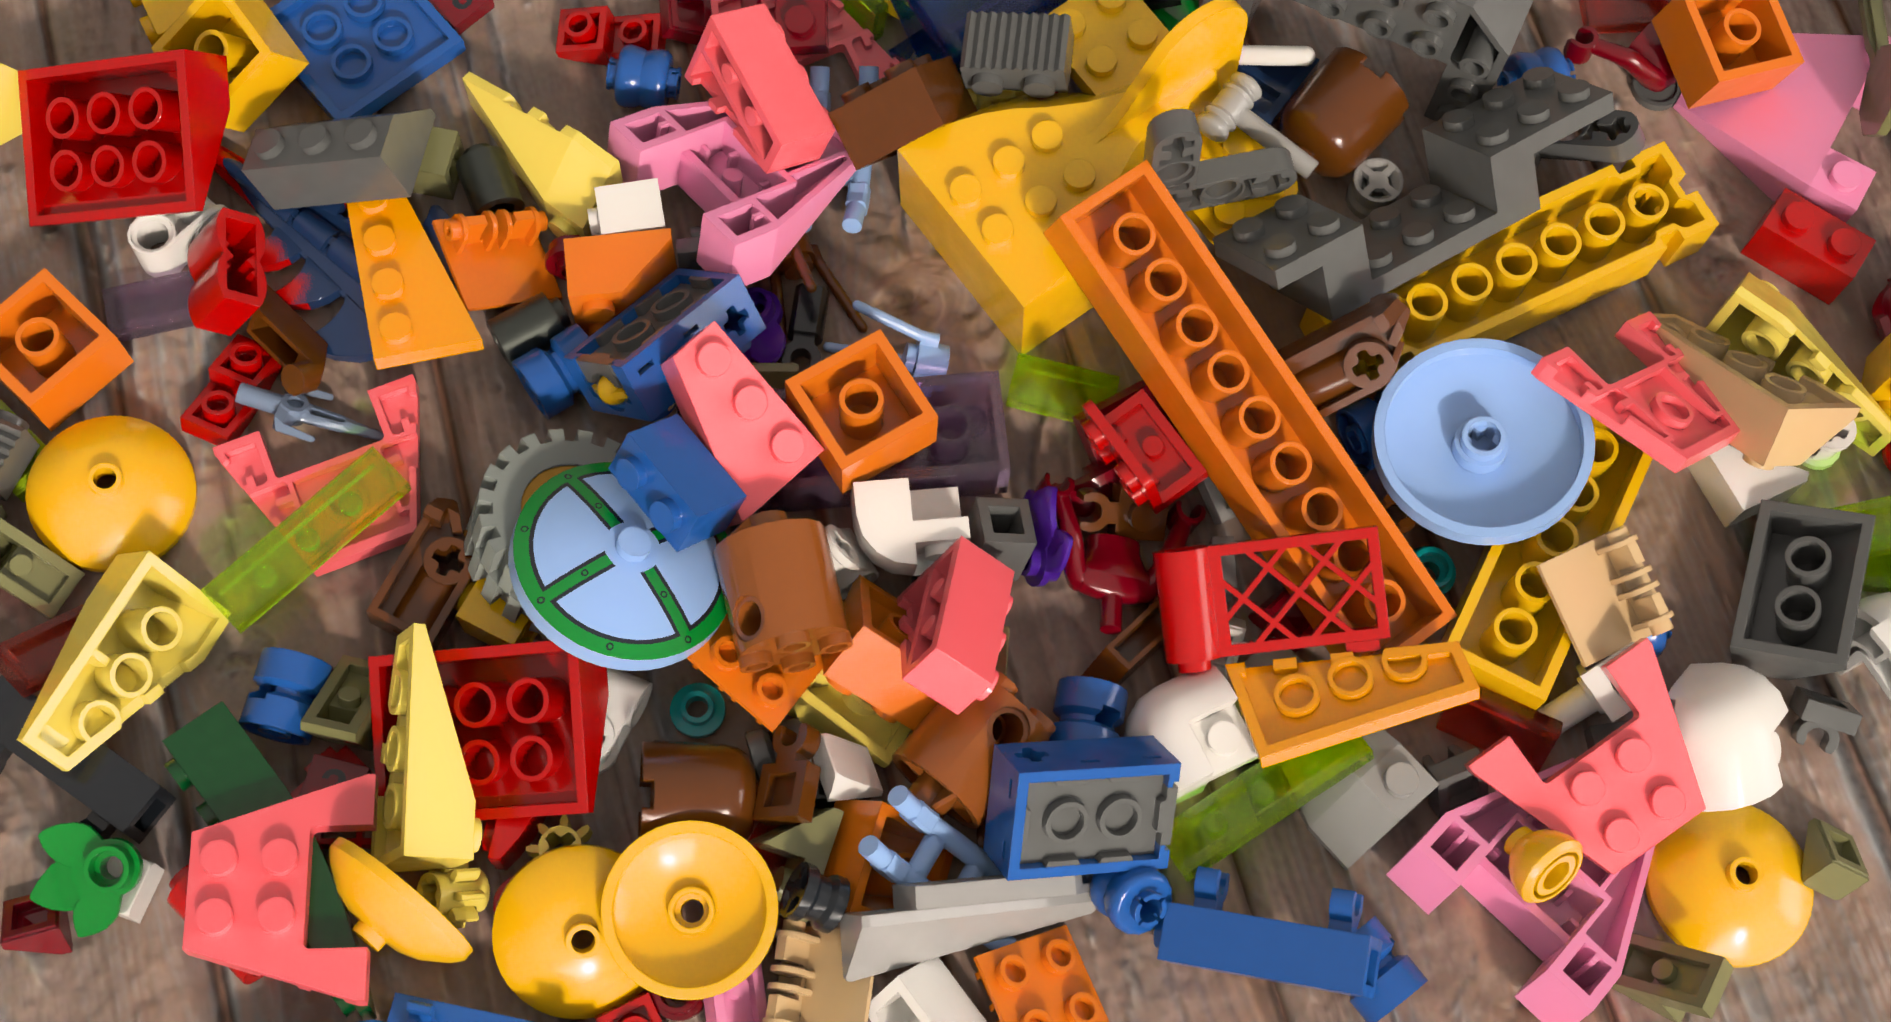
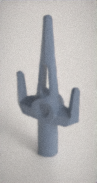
[235,382,384,442]

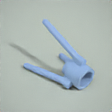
[823,300,950,391]

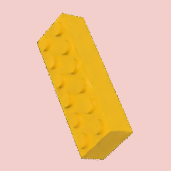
[1440,416,1653,718]

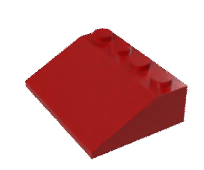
[17,49,230,227]
[368,640,609,820]

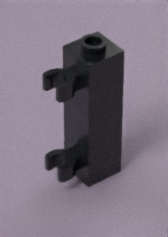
[0,673,177,844]

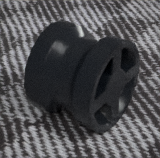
[780,862,851,934]

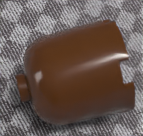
[1280,47,1409,178]
[638,740,759,840]

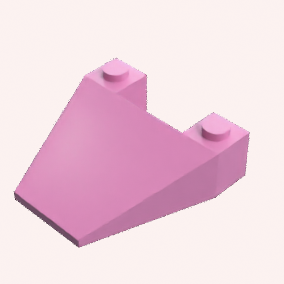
[1673,33,1891,223]
[607,101,856,286]
[1386,758,1655,1022]

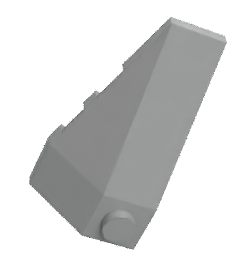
[1245,636,1440,870]

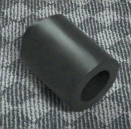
[456,143,525,216]
[486,292,571,368]

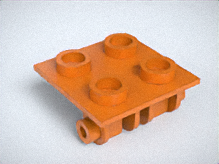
[432,206,563,312]
[687,614,823,732]
[973,925,1109,1022]

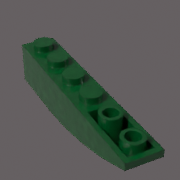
[162,701,377,1021]

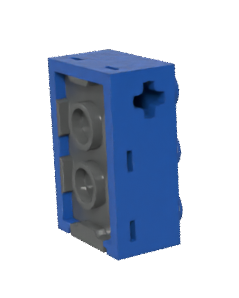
[563,268,766,422]
[983,735,1181,881]

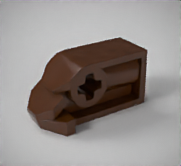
[1277,293,1410,418]
[366,497,475,651]

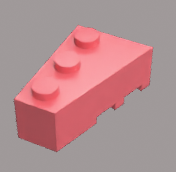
[684,3,835,174]
[660,321,825,527]
[897,536,1015,715]

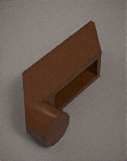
[246,285,328,396]
[1081,599,1164,685]

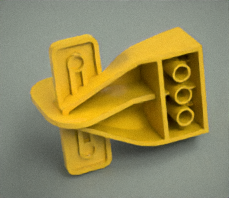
[897,0,1298,356]

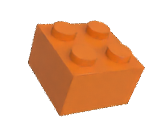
[1651,0,1805,109]
[0,267,134,432]
[785,329,938,494]

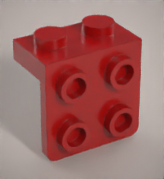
[1081,388,1209,515]

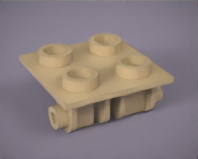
[1536,525,1674,668]
[762,919,874,1022]

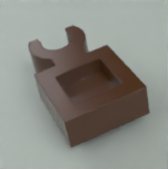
[1076,482,1169,541]
[753,723,821,826]

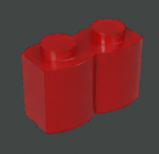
[187,207,267,336]

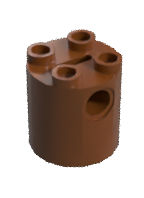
[714,510,853,673]
[892,670,1056,829]

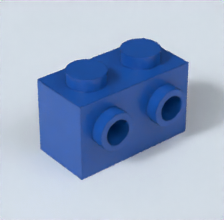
[608,414,747,552]

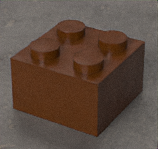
[828,53,978,171]

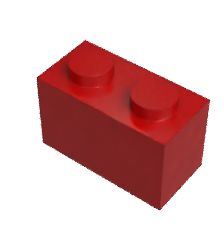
[1740,188,1876,305]

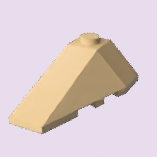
[1638,313,1861,470]

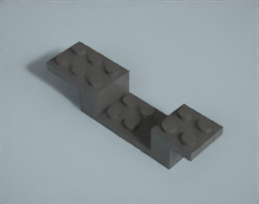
[1213,67,1615,322]

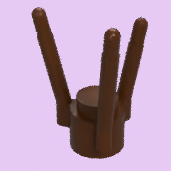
[769,233,868,345]

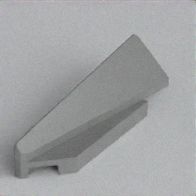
[840,874,1096,982]

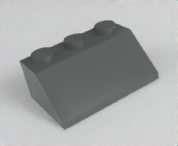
[241,109,436,210]
[1730,499,1876,680]

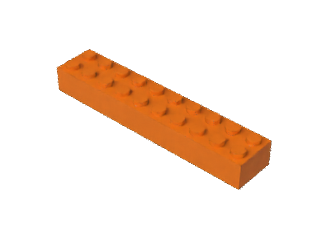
[1043,159,1458,657]

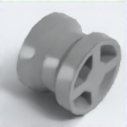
[1345,157,1404,219]

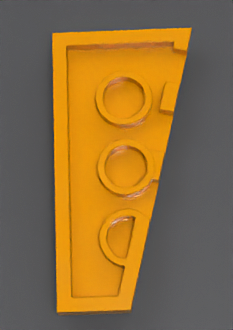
[346,197,484,370]
[1225,641,1480,768]

